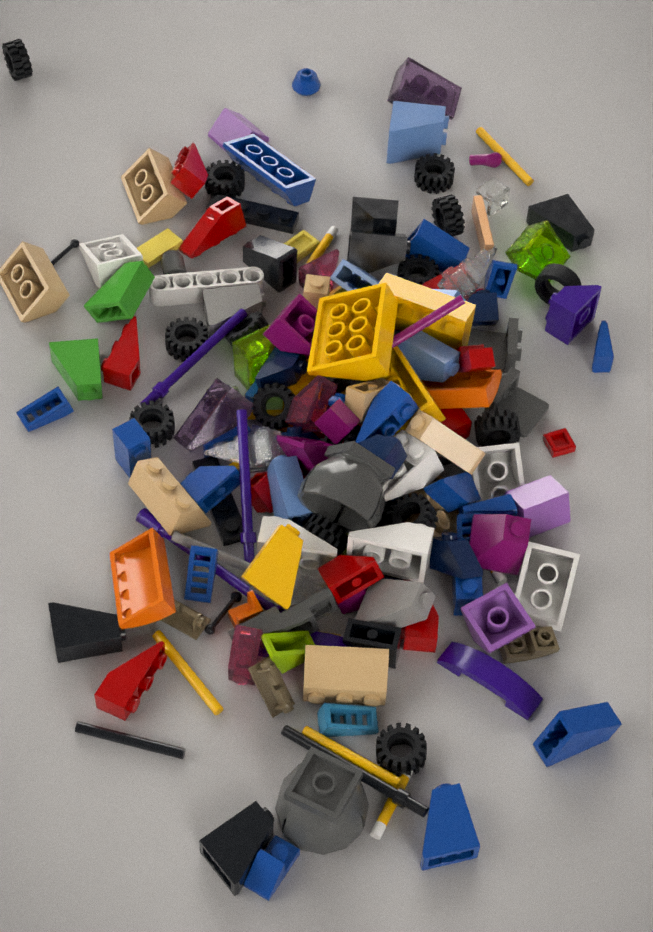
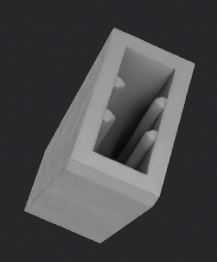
[202,283,266,338]
[355,579,436,628]

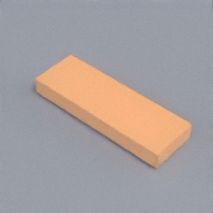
[471,195,494,261]

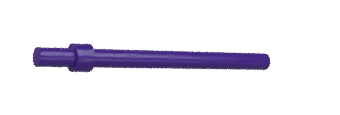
[140,308,247,405]
[236,409,256,563]

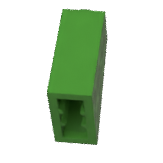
[84,261,155,323]
[49,338,103,401]

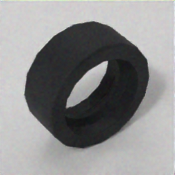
[534,263,581,305]

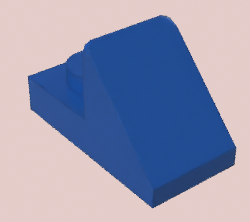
[244,835,300,901]

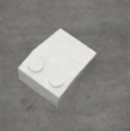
[79,234,143,289]
[471,443,525,503]
[257,516,338,581]
[347,522,434,583]
[515,542,580,632]

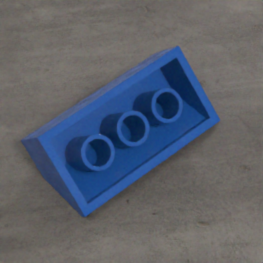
[222,134,316,207]

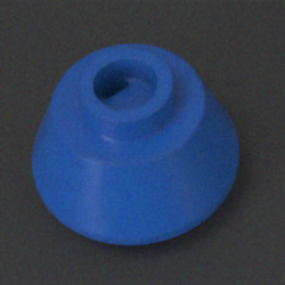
[292,68,321,96]

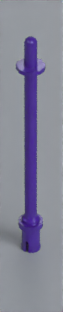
[136,508,286,613]

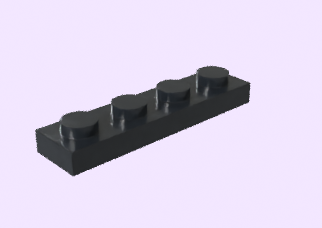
[206,193,299,234]
[192,455,243,546]

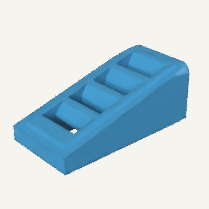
[317,703,379,737]

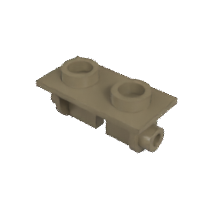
[161,599,211,640]
[248,656,295,718]

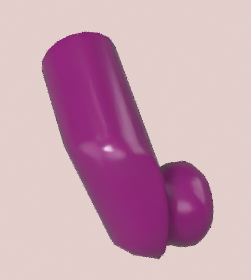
[469,152,502,168]

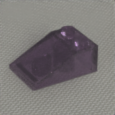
[387,57,462,120]
[173,378,254,452]

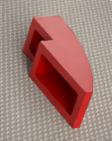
[457,344,495,373]

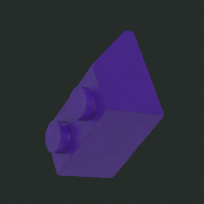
[545,285,602,345]

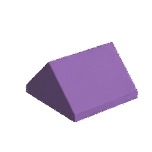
[208,108,269,151]
[505,475,571,538]
[461,583,536,654]

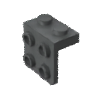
[468,317,522,373]
[484,367,549,438]

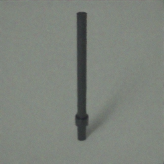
[281,725,429,817]

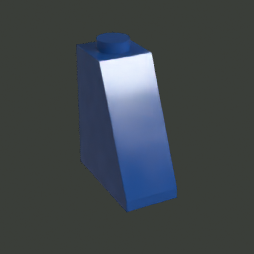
[405,219,470,273]
[533,702,622,767]
[420,783,480,871]

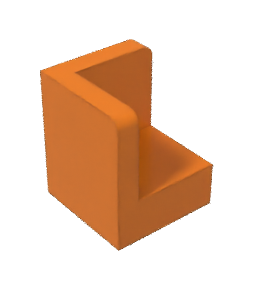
[228,590,263,628]

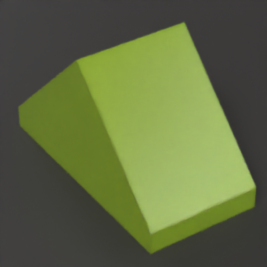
[261,631,315,674]

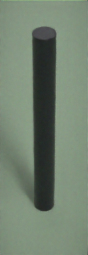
[75,721,186,759]

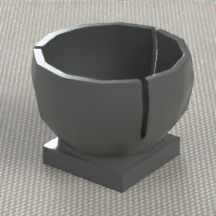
[297,441,396,531]
[275,746,369,855]

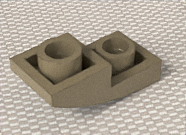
[499,626,560,664]

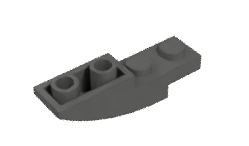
[228,587,338,650]

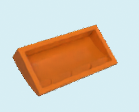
[421,369,502,409]
[109,527,176,629]

